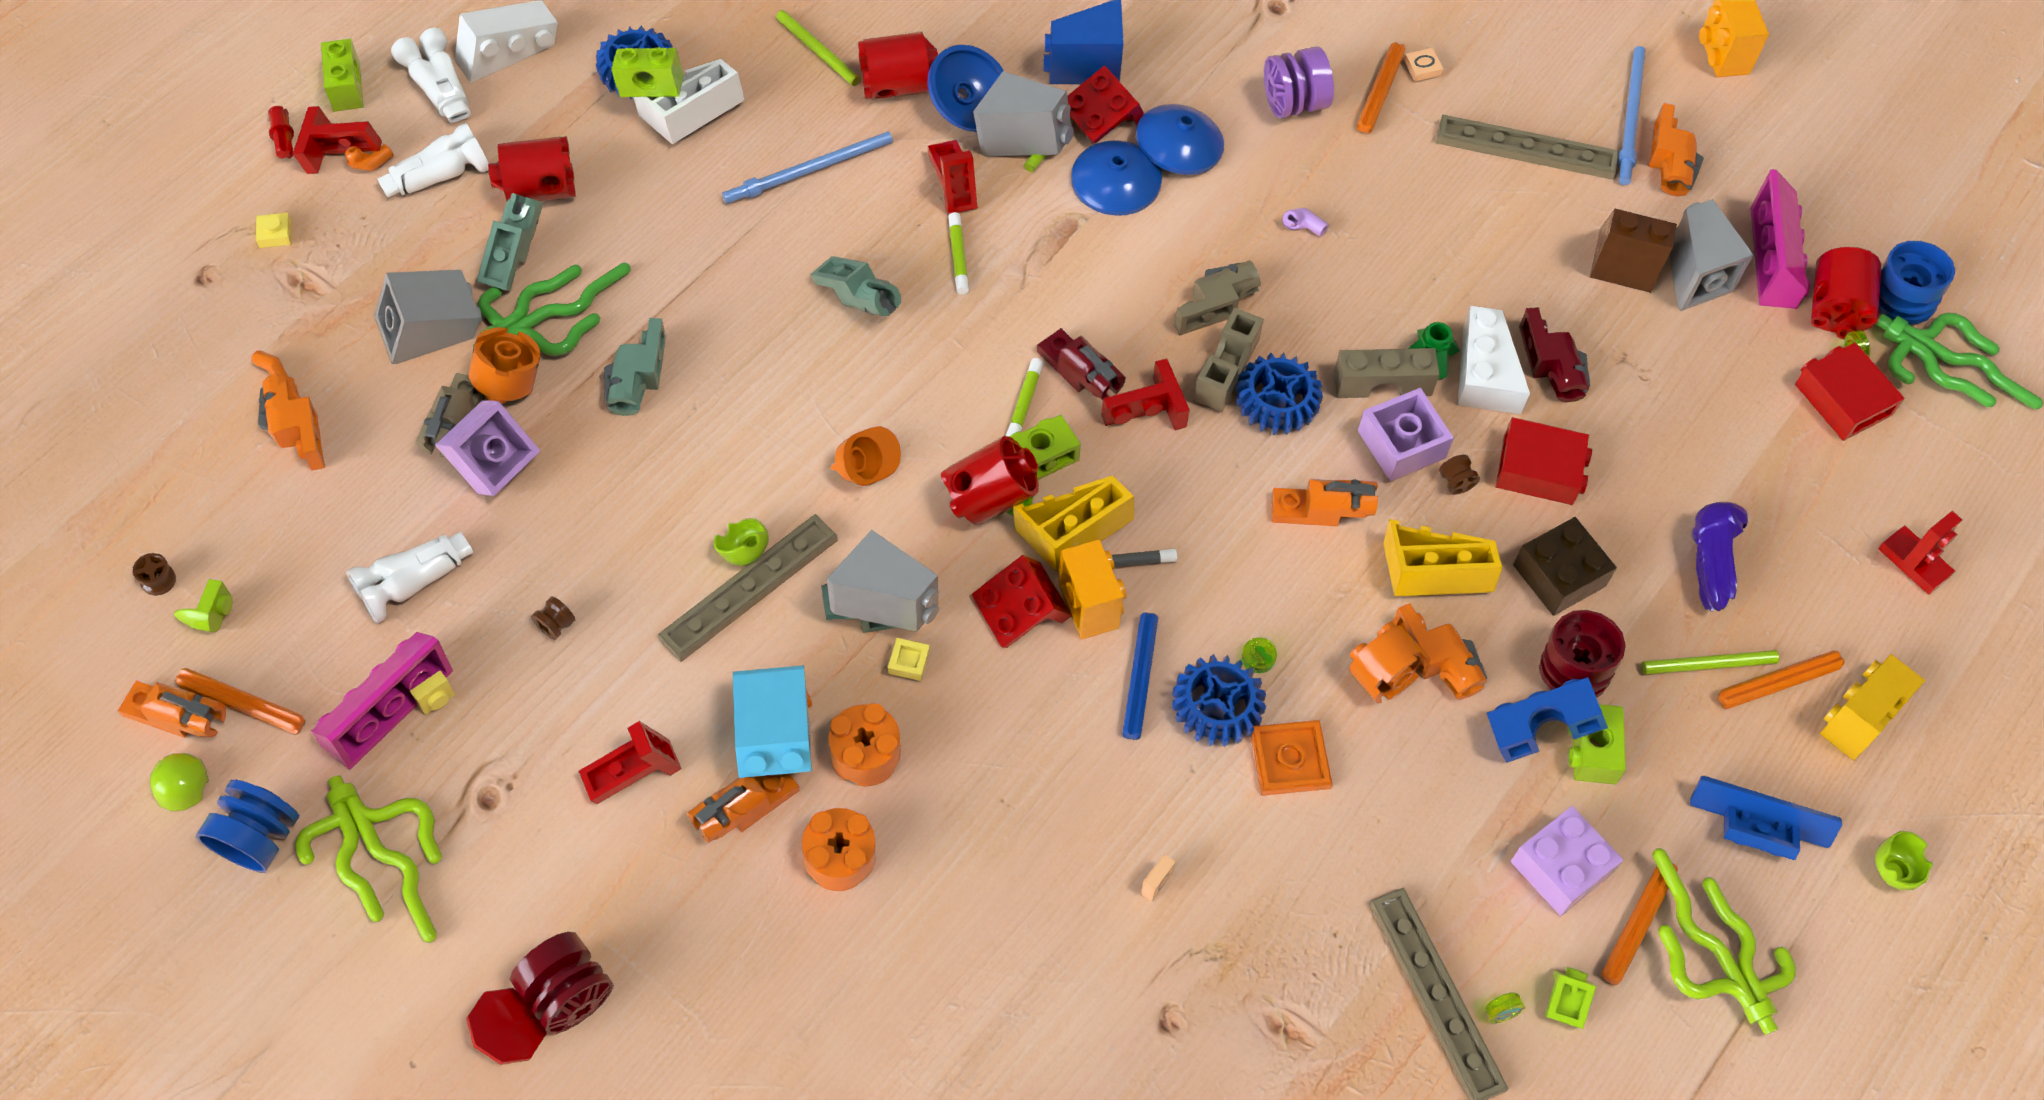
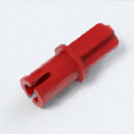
[268,106,294,159]

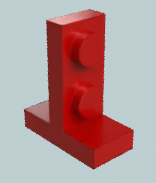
[293,106,382,174]
[928,140,978,215]
[1101,358,1190,430]
[1878,511,1963,595]
[579,721,682,804]

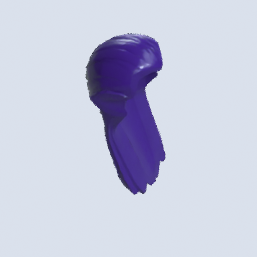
[1691,501,1748,612]

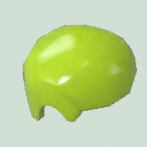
[714,518,769,566]
[150,753,209,811]
[1875,831,1933,890]

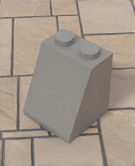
[973,71,1074,156]
[1669,199,1753,311]
[374,270,482,364]
[827,529,939,632]

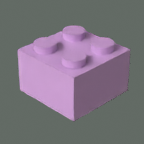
[1358,388,1454,481]
[435,400,540,496]
[1510,806,1623,916]

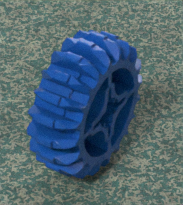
[596,25,673,99]
[1235,352,1323,435]
[1172,654,1266,747]

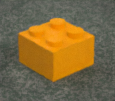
[1699,0,1769,78]
[1058,539,1127,640]

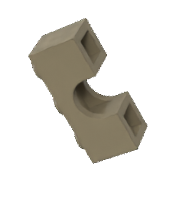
[1193,307,1264,412]
[1334,348,1439,398]

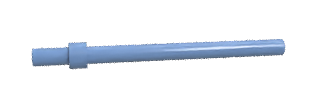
[1618,46,1646,185]
[722,131,893,204]

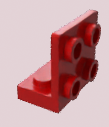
[1067,65,1144,143]
[972,555,1072,648]

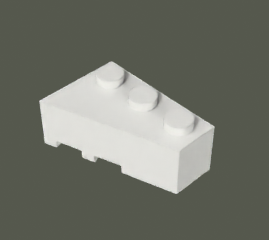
[455,0,558,83]
[633,59,745,144]
[1457,306,1530,414]

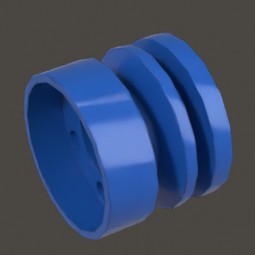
[1878,241,1956,324]
[196,779,300,873]

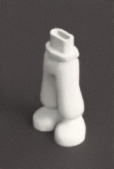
[391,27,471,123]
[377,123,489,198]
[346,532,473,624]

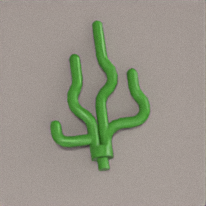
[473,262,631,356]
[1876,313,2043,409]

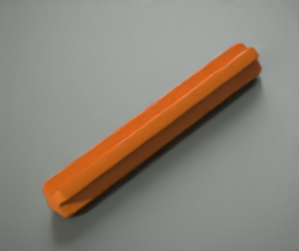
[1357,42,1406,134]
[1718,650,1844,709]
[175,668,305,734]
[1601,863,1678,985]

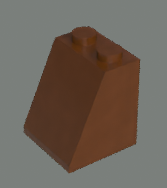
[1590,208,1677,293]

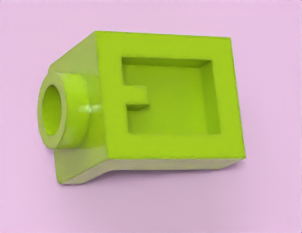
[1544,967,1596,1029]

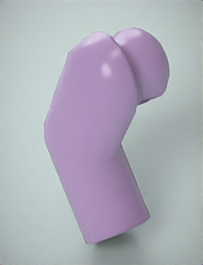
[1283,208,1329,237]

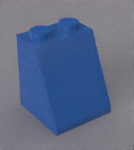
[1043,0,1124,85]

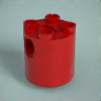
[858,32,938,100]
[488,136,576,202]
[1811,247,1882,340]
[941,436,1039,525]

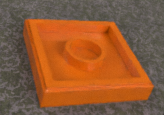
[1251,720,1333,796]

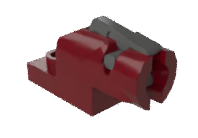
[1519,307,1590,403]
[1037,328,1126,401]

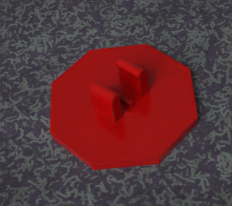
[466,988,547,1065]

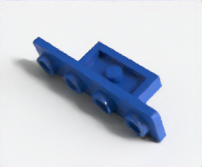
[1690,776,1842,860]

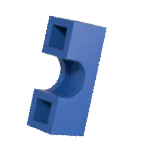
[1487,677,1608,763]

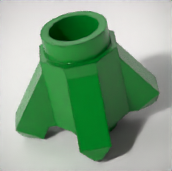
[1408,322,1460,380]

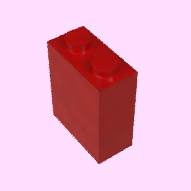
[1795,342,1905,441]
[1495,417,1592,505]

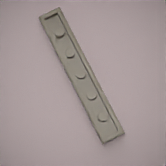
[1436,114,1619,180]
[658,514,838,662]
[1369,887,1509,1100]

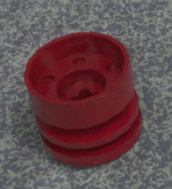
[1539,610,1626,698]
[510,931,614,1034]

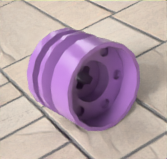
[1264,46,1334,118]

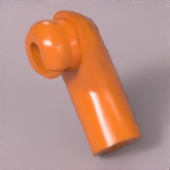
[345,144,394,171]
[251,350,288,379]

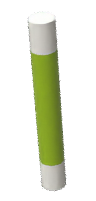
[948,212,969,295]
[1006,358,1044,436]

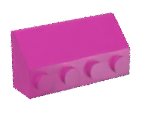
[1750,169,1810,309]
[311,632,453,770]

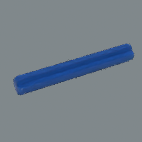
[1122,612,1158,740]

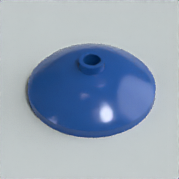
[927,45,1004,132]
[1136,104,1224,175]
[1072,140,1162,216]

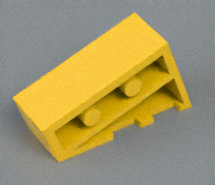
[1013,475,1134,572]
[1383,519,1502,596]
[1819,654,1926,761]

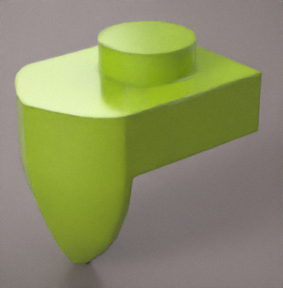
[174,579,233,632]

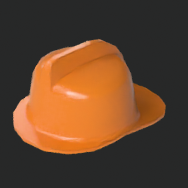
[830,426,901,486]

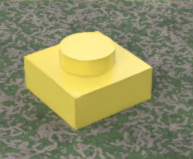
[256,212,291,248]
[888,638,930,681]
[410,671,455,715]

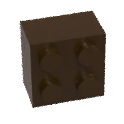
[1513,517,1617,616]

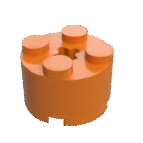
[468,327,540,404]
[1349,622,1430,704]
[828,703,901,787]
[802,808,876,891]

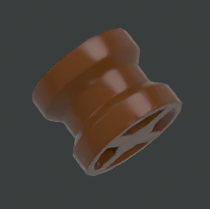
[1439,454,1480,495]
[133,553,176,596]
[531,596,576,640]

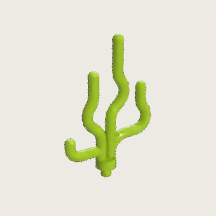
[295,775,442,943]
[1652,848,1796,1035]

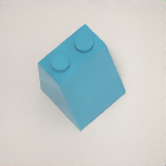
[733,665,812,778]

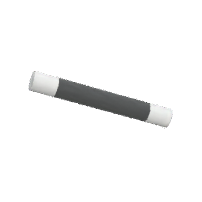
[1112,549,1177,568]

